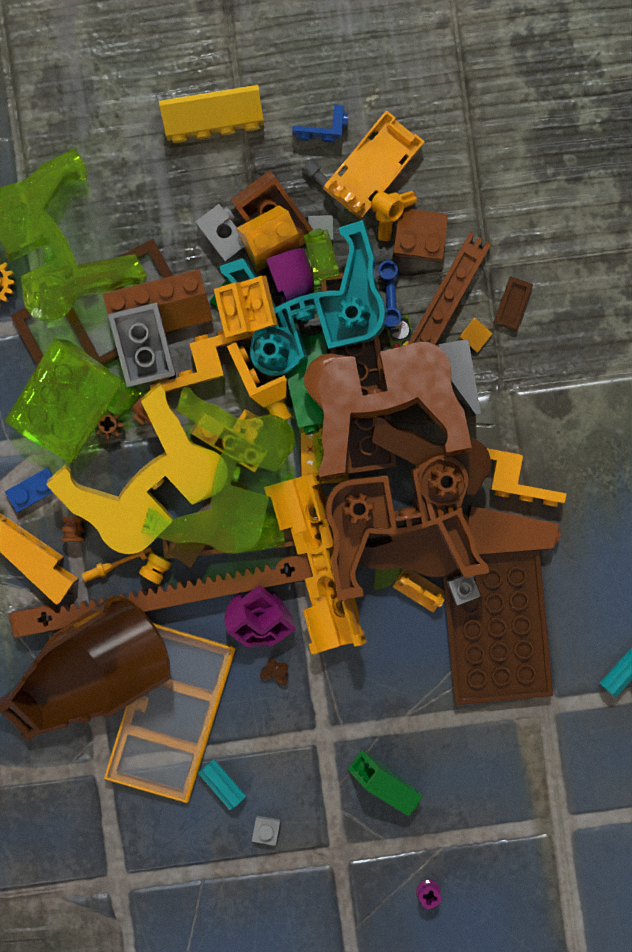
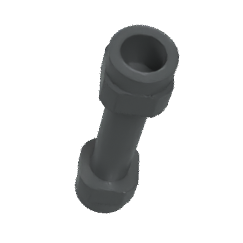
[302,159,347,212]

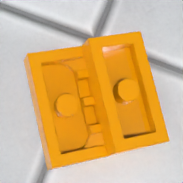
[214,276,278,338]

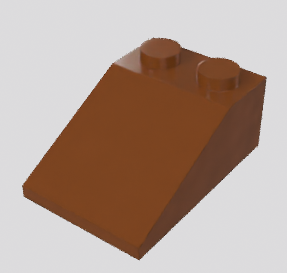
[230,170,315,247]

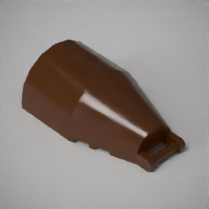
[0,596,170,741]

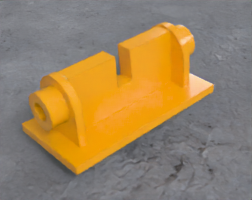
[392,569,445,613]

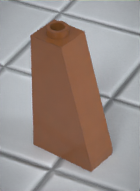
[467,506,561,554]

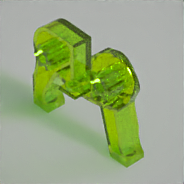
[0,148,147,322]
[141,386,295,554]

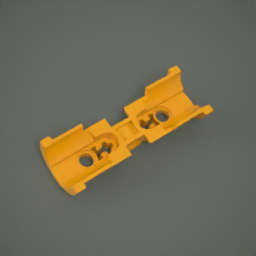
[264,472,367,655]

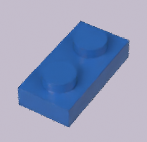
[5,467,53,513]

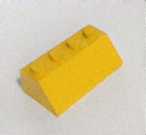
[159,85,264,143]

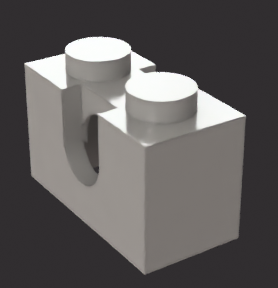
[195,204,246,264]

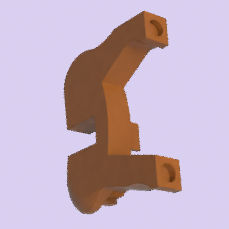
[304,342,472,482]
[325,455,489,601]

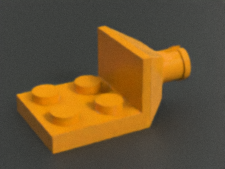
[227,342,292,425]

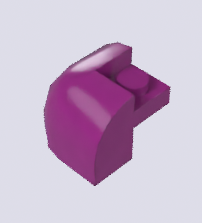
[266,248,314,304]
[225,585,296,649]

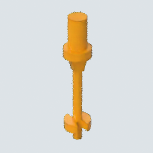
[82,547,152,582]

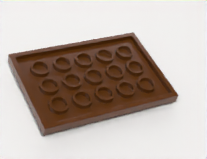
[442,549,553,705]

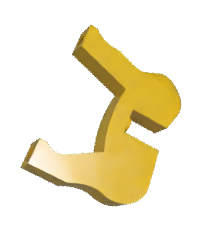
[46,382,228,554]

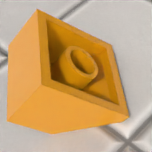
[236,205,300,272]

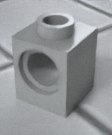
[446,575,480,605]

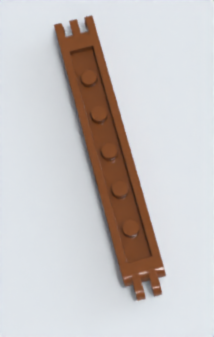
[407,232,491,345]

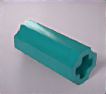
[599,647,632,698]
[198,758,246,810]

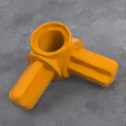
[371,191,417,241]

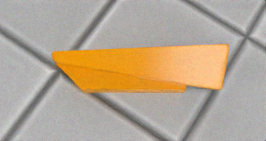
[0,514,79,604]

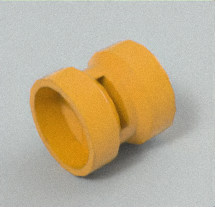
[139,551,172,585]

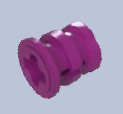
[416,880,441,909]

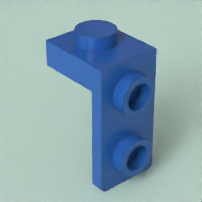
[292,104,349,143]

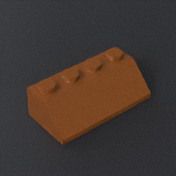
[103,269,213,333]

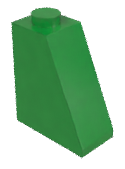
[348,750,423,816]

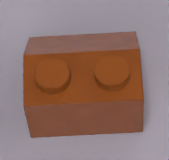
[392,208,447,263]

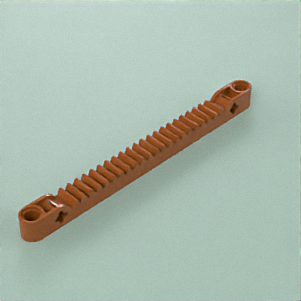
[8,553,313,638]

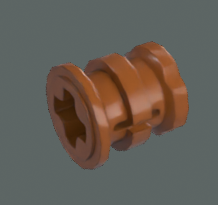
[60,517,85,542]

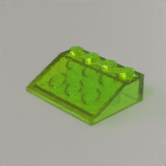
[5,338,123,464]

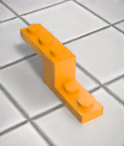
[149,330,254,393]
[487,448,567,507]

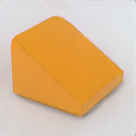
[458,317,493,353]

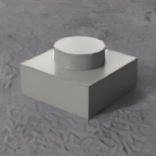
[252,815,280,846]

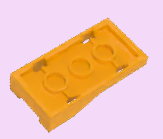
[323,110,425,220]

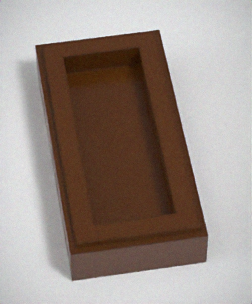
[493,276,533,331]

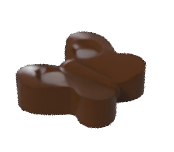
[260,659,289,686]

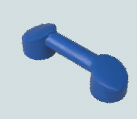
[378,260,403,329]

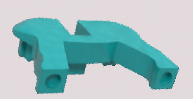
[219,220,387,376]

